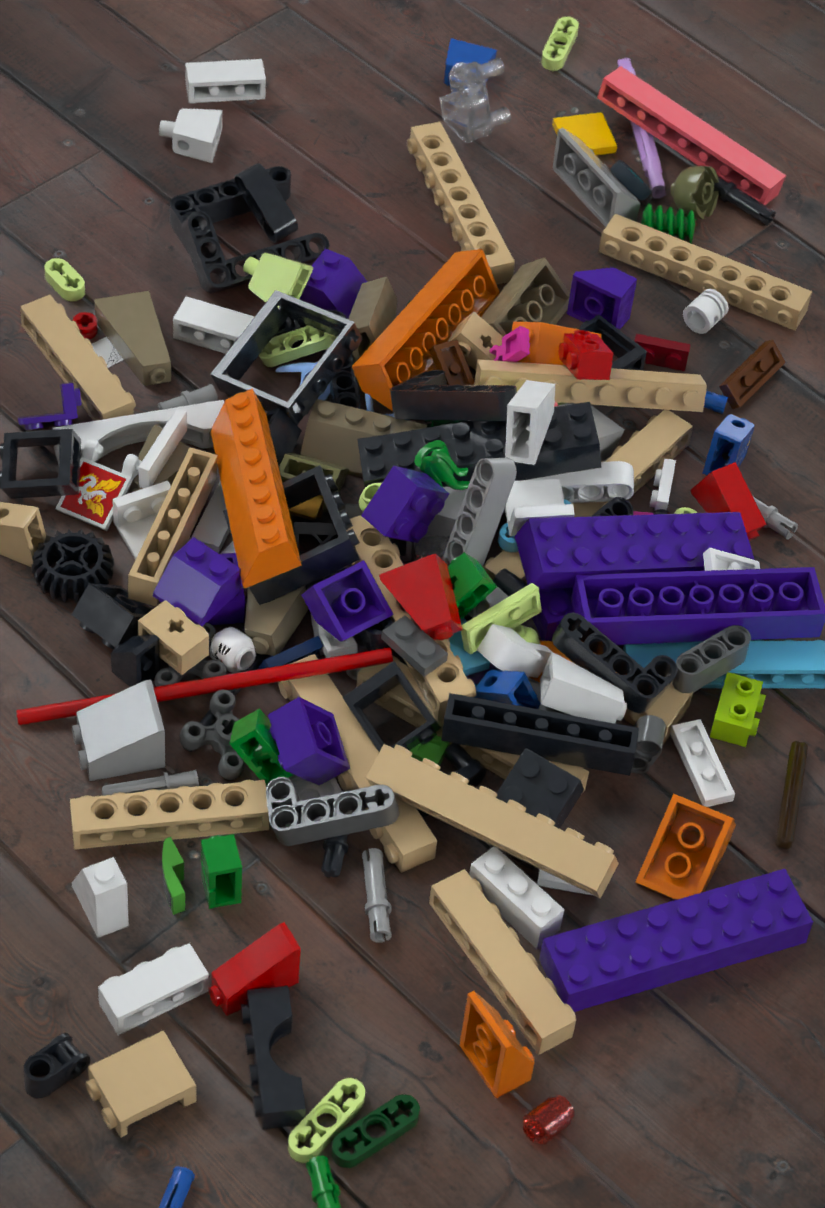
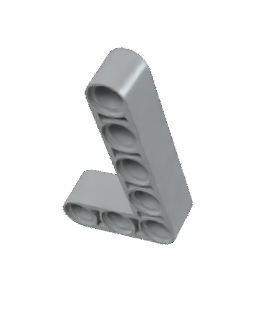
[442,457,517,618]

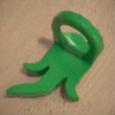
[414,440,470,490]

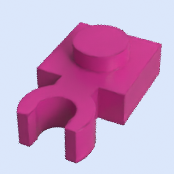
[489,326,530,362]

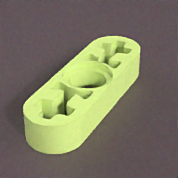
[541,17,579,71]
[259,325,337,367]
[288,1078,365,1163]

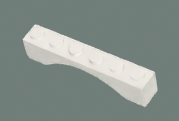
[52,400,224,465]

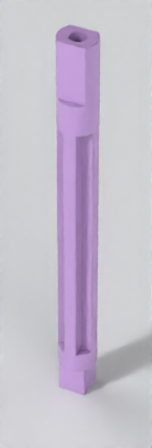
[617,58,666,199]

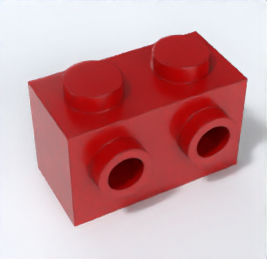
[558,330,613,380]

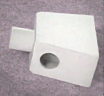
[159,109,222,163]

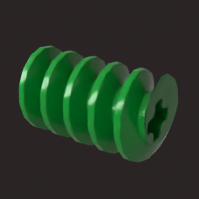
[641,204,696,244]

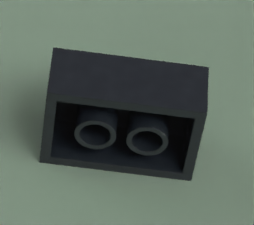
[485,748,584,871]

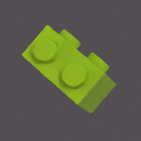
[710,672,766,747]

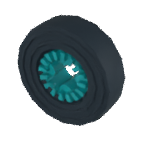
[610,160,652,201]

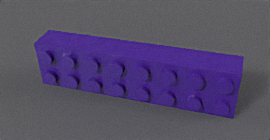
[515,512,755,590]
[571,567,825,645]
[539,869,813,1012]

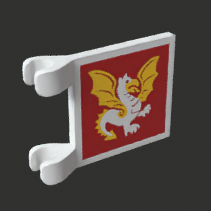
[55,438,142,531]

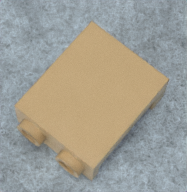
[86,1030,196,1137]

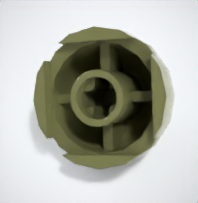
[671,166,719,219]

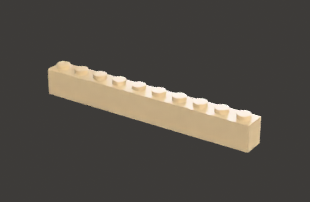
[483,410,693,582]

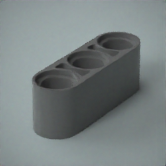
[672,625,751,693]

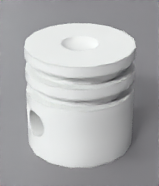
[683,289,729,334]

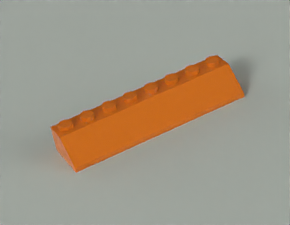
[351,249,500,411]
[210,388,302,588]

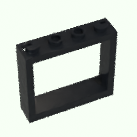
[210,290,363,425]
[223,465,360,605]

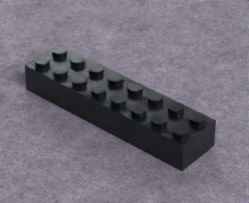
[357,402,601,487]

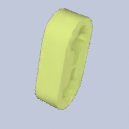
[44,258,85,301]

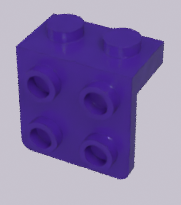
[18,382,82,430]

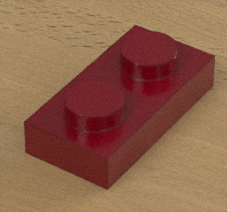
[634,333,691,371]

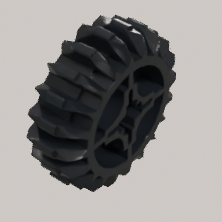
[32,528,114,603]

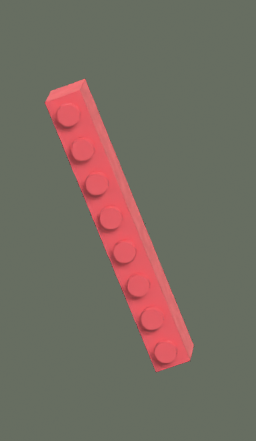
[597,66,786,205]

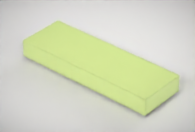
[461,583,542,655]

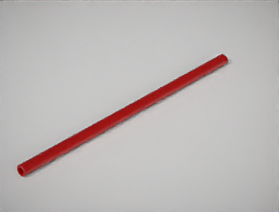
[16,647,393,725]

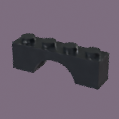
[241,986,306,1130]

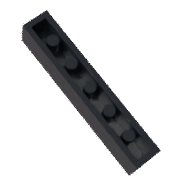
[441,693,639,776]

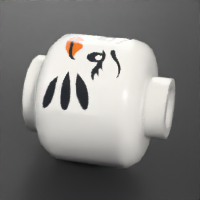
[210,627,256,673]

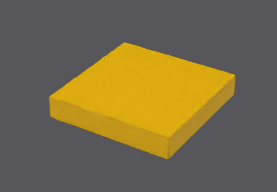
[552,112,617,155]

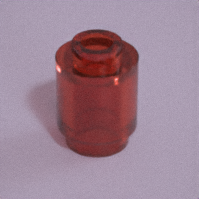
[523,1095,575,1145]

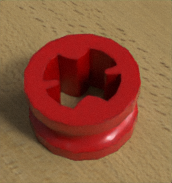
[73,312,98,339]

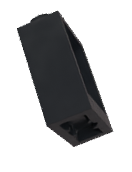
[577,315,647,371]
[0,429,81,499]
[342,661,441,752]

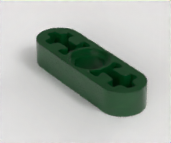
[331,1094,420,1168]

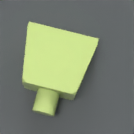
[243,252,314,308]

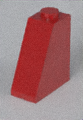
[690,462,767,541]
[379,553,463,640]
[208,922,301,1016]

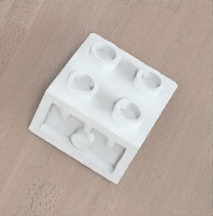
[505,479,575,536]
[113,480,191,560]

